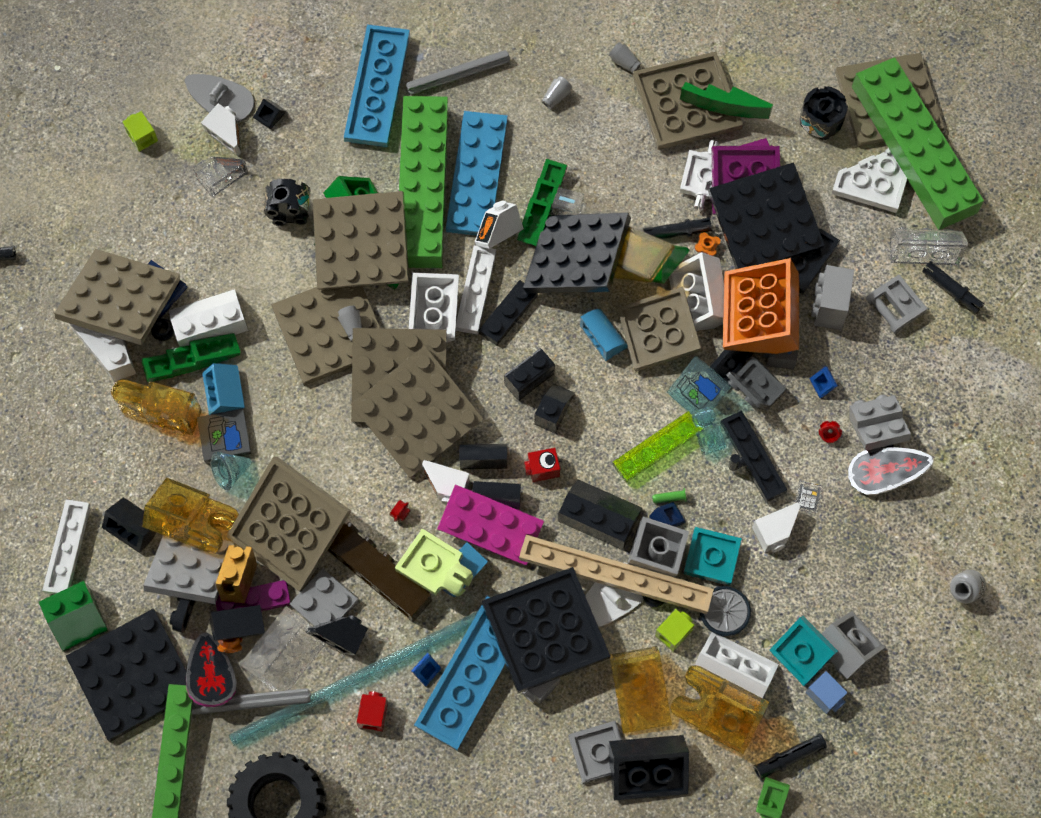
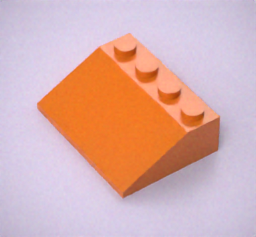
[723,258,799,354]

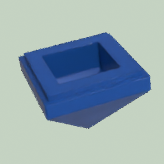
[809,366,838,398]
[411,653,442,687]

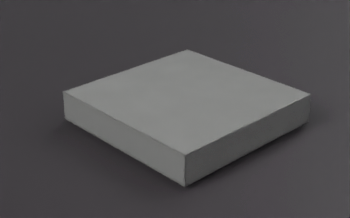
[568,721,626,784]

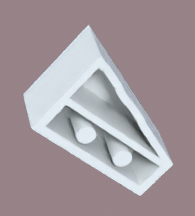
[69,323,136,382]

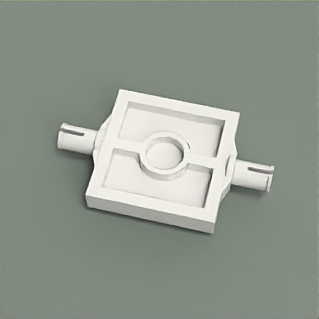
[679,140,719,211]

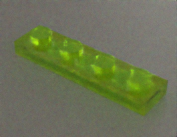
[612,411,702,483]

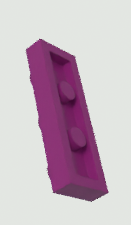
[216,580,291,612]

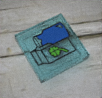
[666,357,732,423]

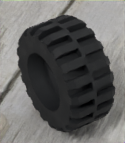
[227,752,327,818]

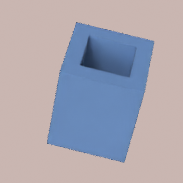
[806,671,847,714]

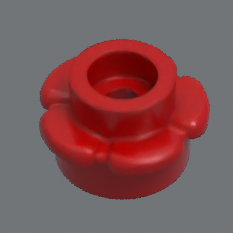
[818,421,842,443]
[389,500,411,522]

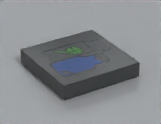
[197,408,251,463]

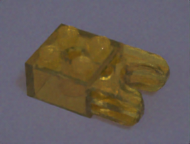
[111,380,202,436]
[142,477,239,553]
[670,665,770,755]

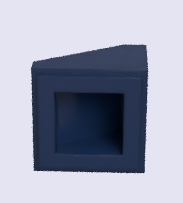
[649,502,686,527]

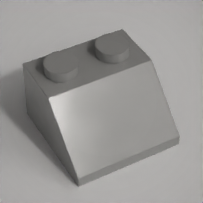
[822,611,886,679]

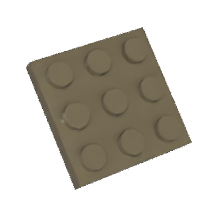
[617,286,702,372]

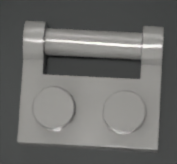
[866,275,928,334]

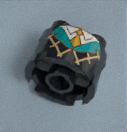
[800,86,848,140]
[264,179,311,226]

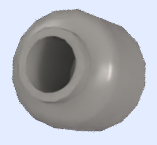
[950,570,986,604]

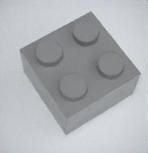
[811,265,854,330]
[627,517,689,578]

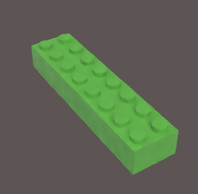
[852,57,984,230]
[399,96,449,268]

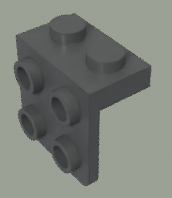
[726,357,788,409]

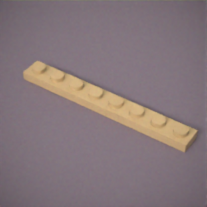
[519,535,714,614]

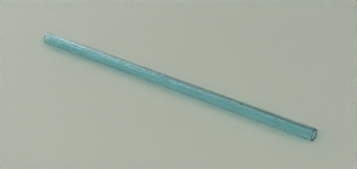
[229,610,479,746]

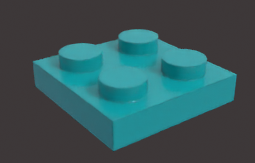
[683,527,742,586]
[769,616,838,686]

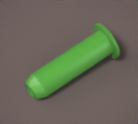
[652,488,686,504]

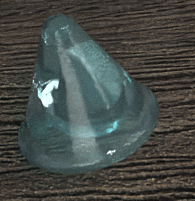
[211,451,252,490]

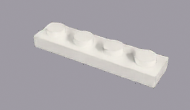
[456,245,496,335]
[42,500,91,595]

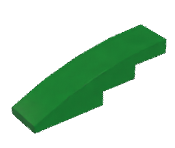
[680,82,773,119]
[517,159,568,246]
[142,333,241,383]

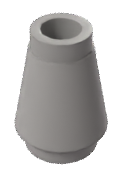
[609,42,641,73]
[541,76,572,109]
[338,305,362,342]

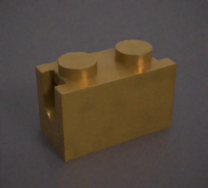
[215,545,257,603]

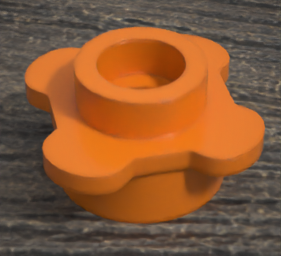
[695,232,721,256]
[217,637,243,653]

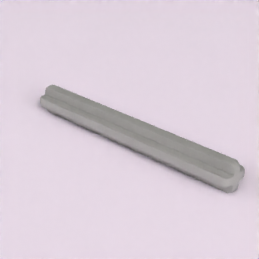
[406,50,510,95]
[192,688,311,715]

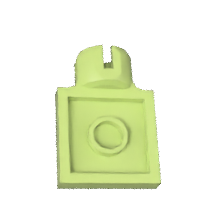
[395,529,473,596]

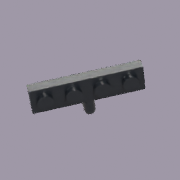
[720,410,787,503]

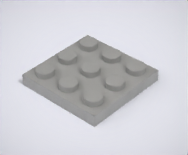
[143,530,235,604]

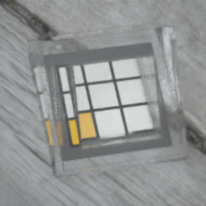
[795,481,823,513]

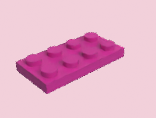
[437,484,544,566]

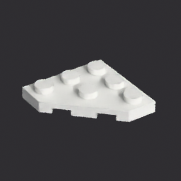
[832,148,907,213]

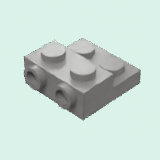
[849,395,911,451]

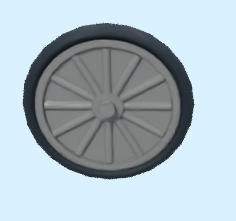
[700,586,751,636]

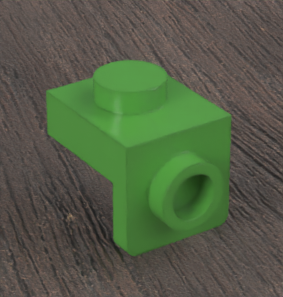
[756,777,790,818]

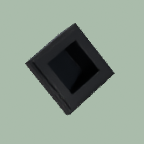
[253,98,286,129]

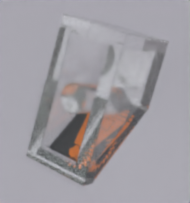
[193,156,248,198]

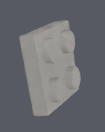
[290,569,359,626]

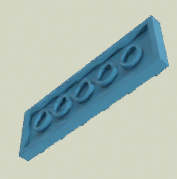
[344,24,410,147]
[446,111,508,236]
[414,596,505,750]

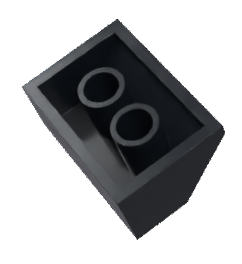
[558,479,643,550]
[609,735,689,801]

